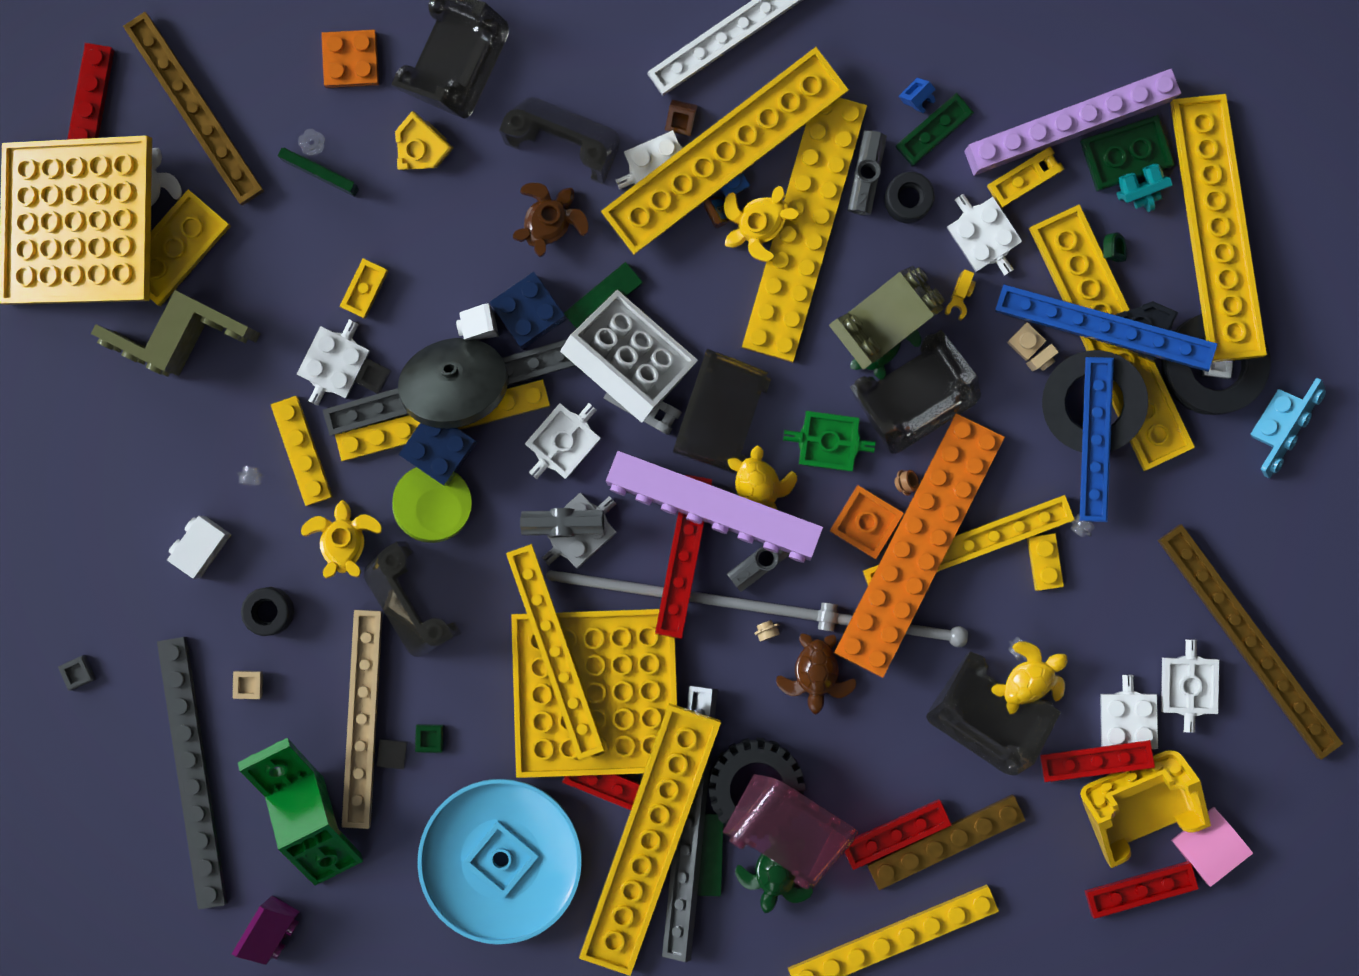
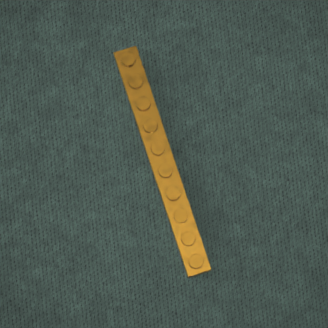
[1157,524,1343,760]

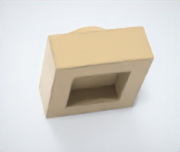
[1007,322,1046,361]
[1026,344,1058,372]
[233,671,263,699]

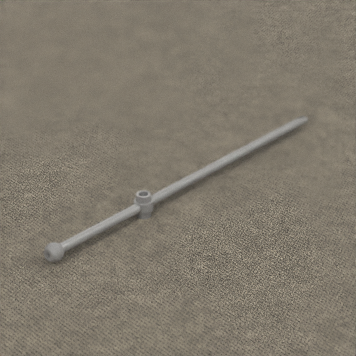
[546,570,968,648]

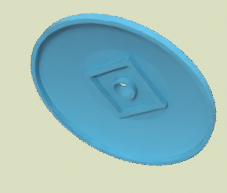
[418,779,582,944]

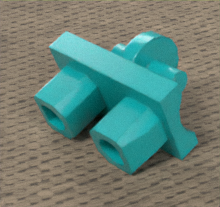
[1116,164,1172,212]

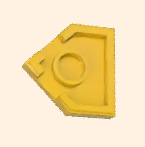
[395,111,453,170]

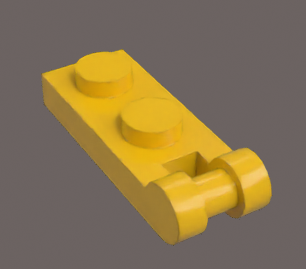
[987,146,1065,208]

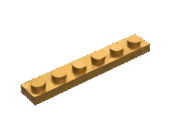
[867,795,1026,890]

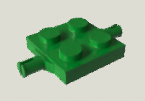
[783,411,875,472]

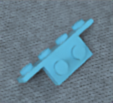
[1250,378,1326,479]

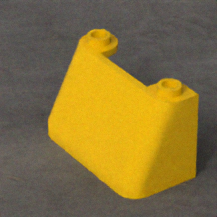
[1080,750,1211,868]

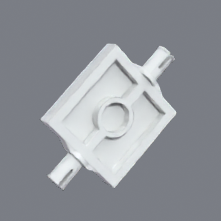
[615,130,683,190]
[947,194,1022,276]
[297,320,370,406]
[525,403,601,479]
[1161,639,1219,732]
[1100,675,1158,749]

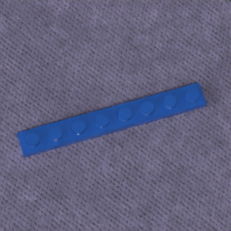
[995,285,1218,372]

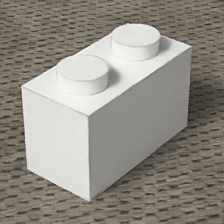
[167,516,232,579]

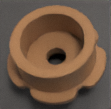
[895,470,919,496]

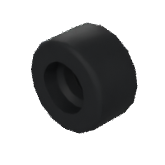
[884,172,935,223]
[241,587,294,636]

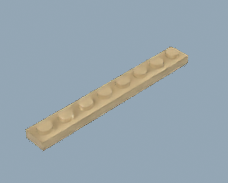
[342,610,383,829]

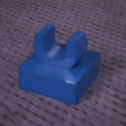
[898,78,936,113]

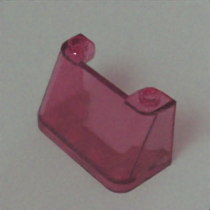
[723,774,858,890]

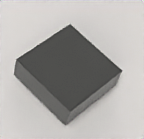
[58,655,96,691]

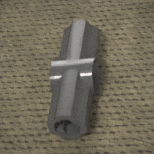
[848,131,887,216]
[520,508,605,537]
[727,546,790,592]

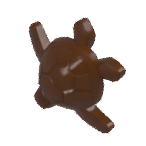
[513,183,589,257]
[776,633,856,715]

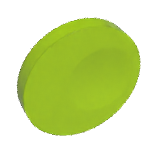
[392,467,472,543]

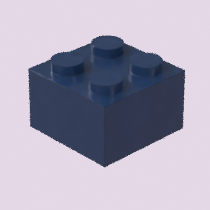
[489,271,567,350]
[399,423,478,486]

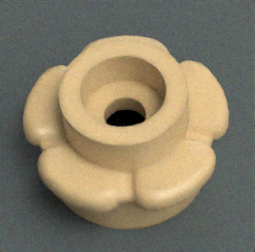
[754,620,780,642]

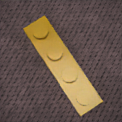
[270,396,333,506]

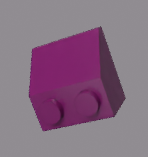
[232,895,300,965]

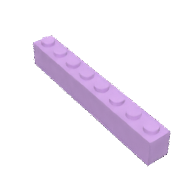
[964,68,1181,176]
[606,451,823,563]

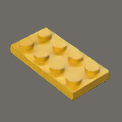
[149,189,231,307]

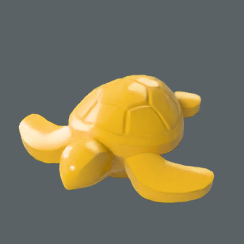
[724,186,800,262]
[728,445,797,510]
[301,500,382,579]
[991,641,1068,714]

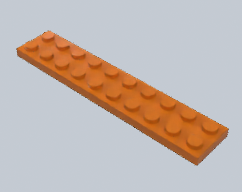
[834,413,1005,678]

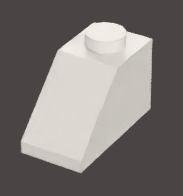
[456,303,499,340]

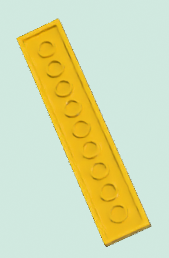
[601,47,849,255]
[1170,94,1267,362]
[742,98,867,363]
[1029,204,1195,471]
[579,703,721,976]

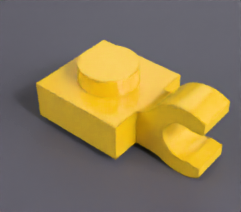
[945,269,976,320]

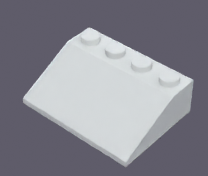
[560,290,698,423]

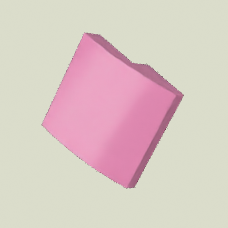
[1171,807,1253,887]

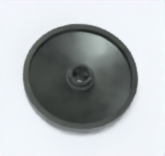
[398,338,508,428]

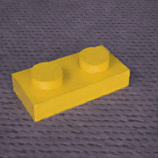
[339,258,389,319]
[1027,533,1064,591]

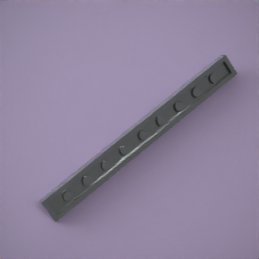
[323,339,576,436]
[157,637,227,910]
[662,686,718,962]

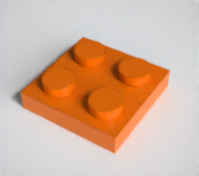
[321,30,379,88]
[829,485,904,559]

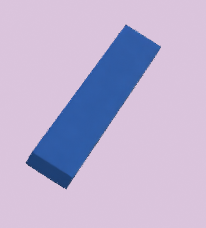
[1079,357,1114,522]

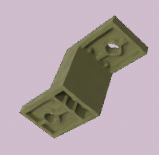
[829,266,946,370]
[91,290,261,377]

